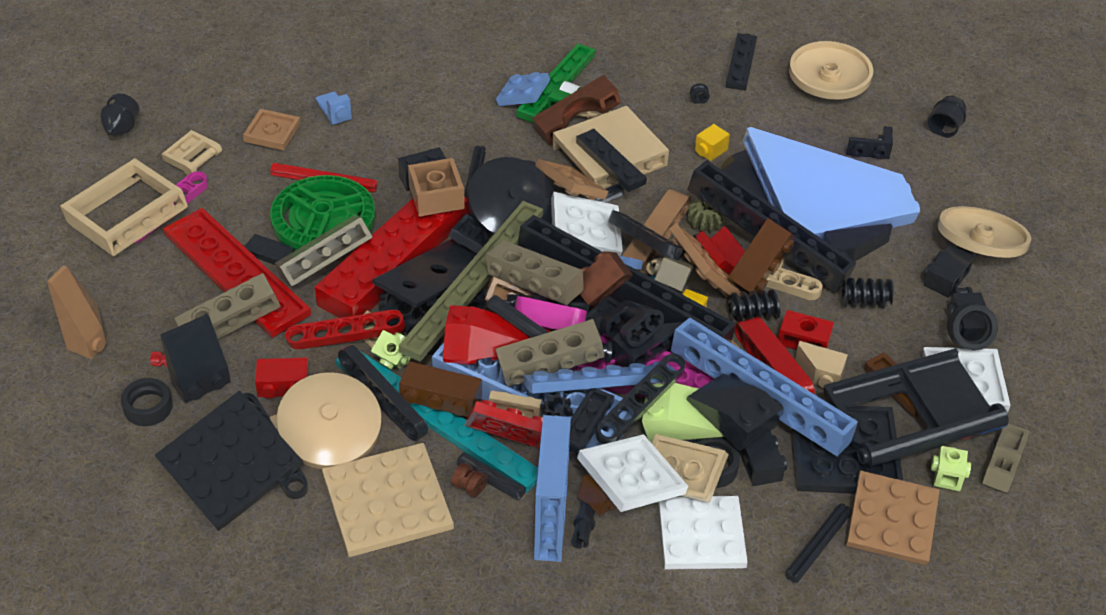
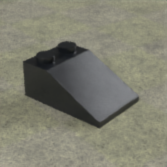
[160,314,231,404]
[686,373,784,451]

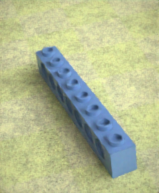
[671,318,858,457]

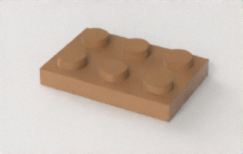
[535,159,609,200]

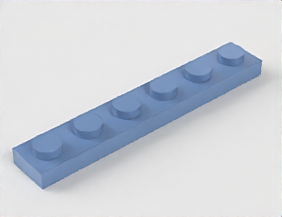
[524,361,676,393]

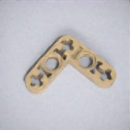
[766,256,823,300]

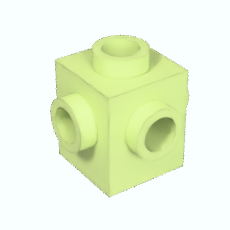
[371,330,411,370]
[931,446,971,491]

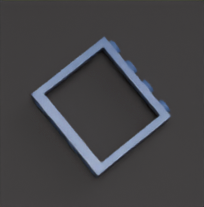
[534,415,571,562]

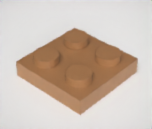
[243,109,301,151]

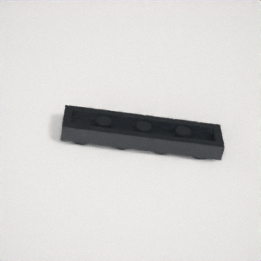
[726,33,757,91]
[576,129,647,192]

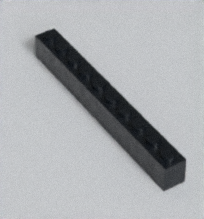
[518,215,736,343]

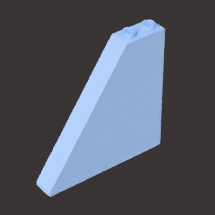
[743,127,920,240]

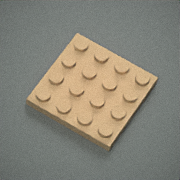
[322,443,454,557]

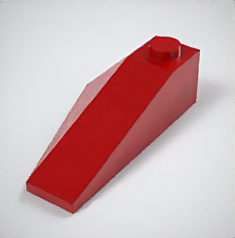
[443,305,550,364]

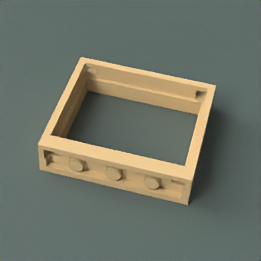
[60,158,188,256]

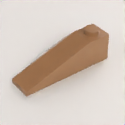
[47,265,106,359]

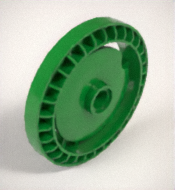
[270,175,376,251]

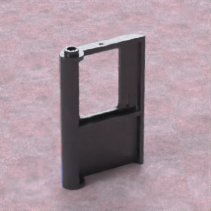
[823,348,1009,468]

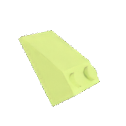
[642,383,725,442]

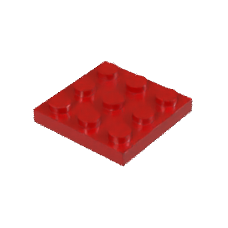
[465,400,543,448]

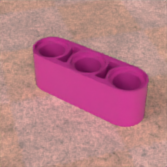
[515,296,587,330]

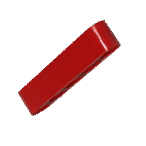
[734,317,815,394]

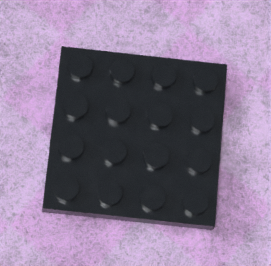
[155,390,304,531]
[792,406,903,493]

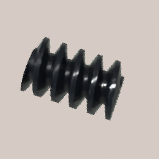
[841,278,894,308]
[728,289,781,322]

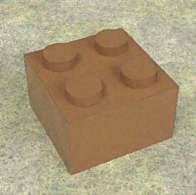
[408,158,464,216]

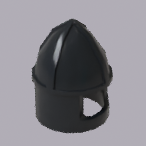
[100,93,140,136]
[927,95,966,138]

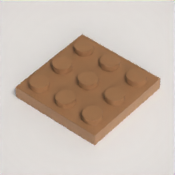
[669,223,741,298]
[846,471,940,565]

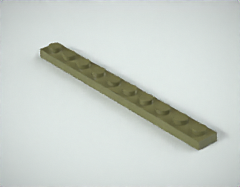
[399,201,543,362]

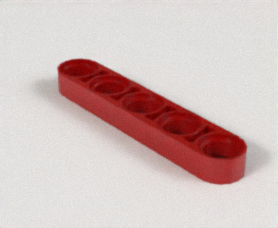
[285,310,405,350]

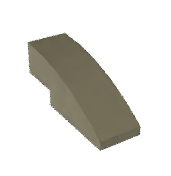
[982,423,1030,493]

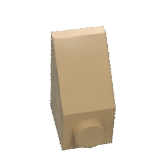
[795,341,848,388]

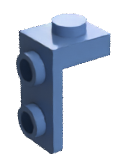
[316,92,352,125]

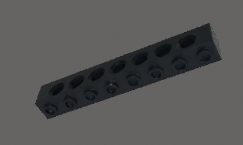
[687,160,856,293]

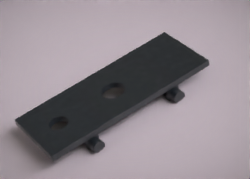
[372,239,477,308]

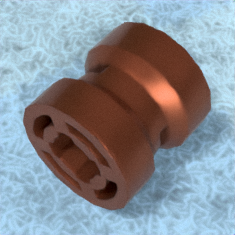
[451,462,488,498]

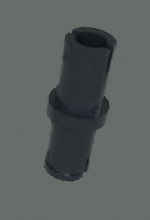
[571,500,596,548]

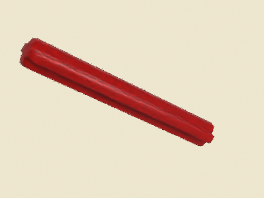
[270,163,378,193]

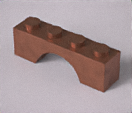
[532,75,621,146]

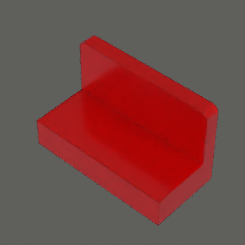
[696,226,745,275]

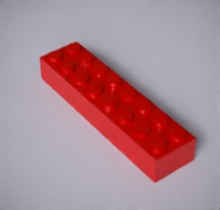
[315,197,469,318]

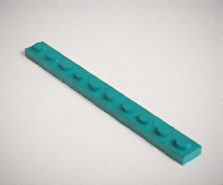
[335,350,538,493]

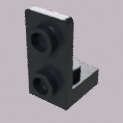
[846,126,893,159]

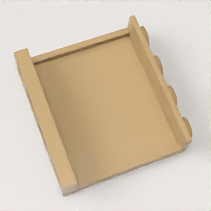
[553,106,669,189]

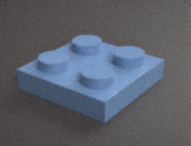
[496,72,550,106]

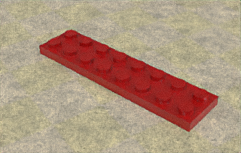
[163,208,311,338]

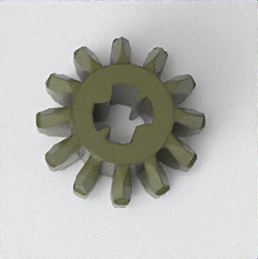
[688,199,726,234]

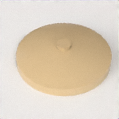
[789,41,873,99]
[938,206,1031,258]
[277,373,381,469]

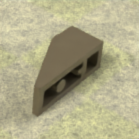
[653,256,695,291]

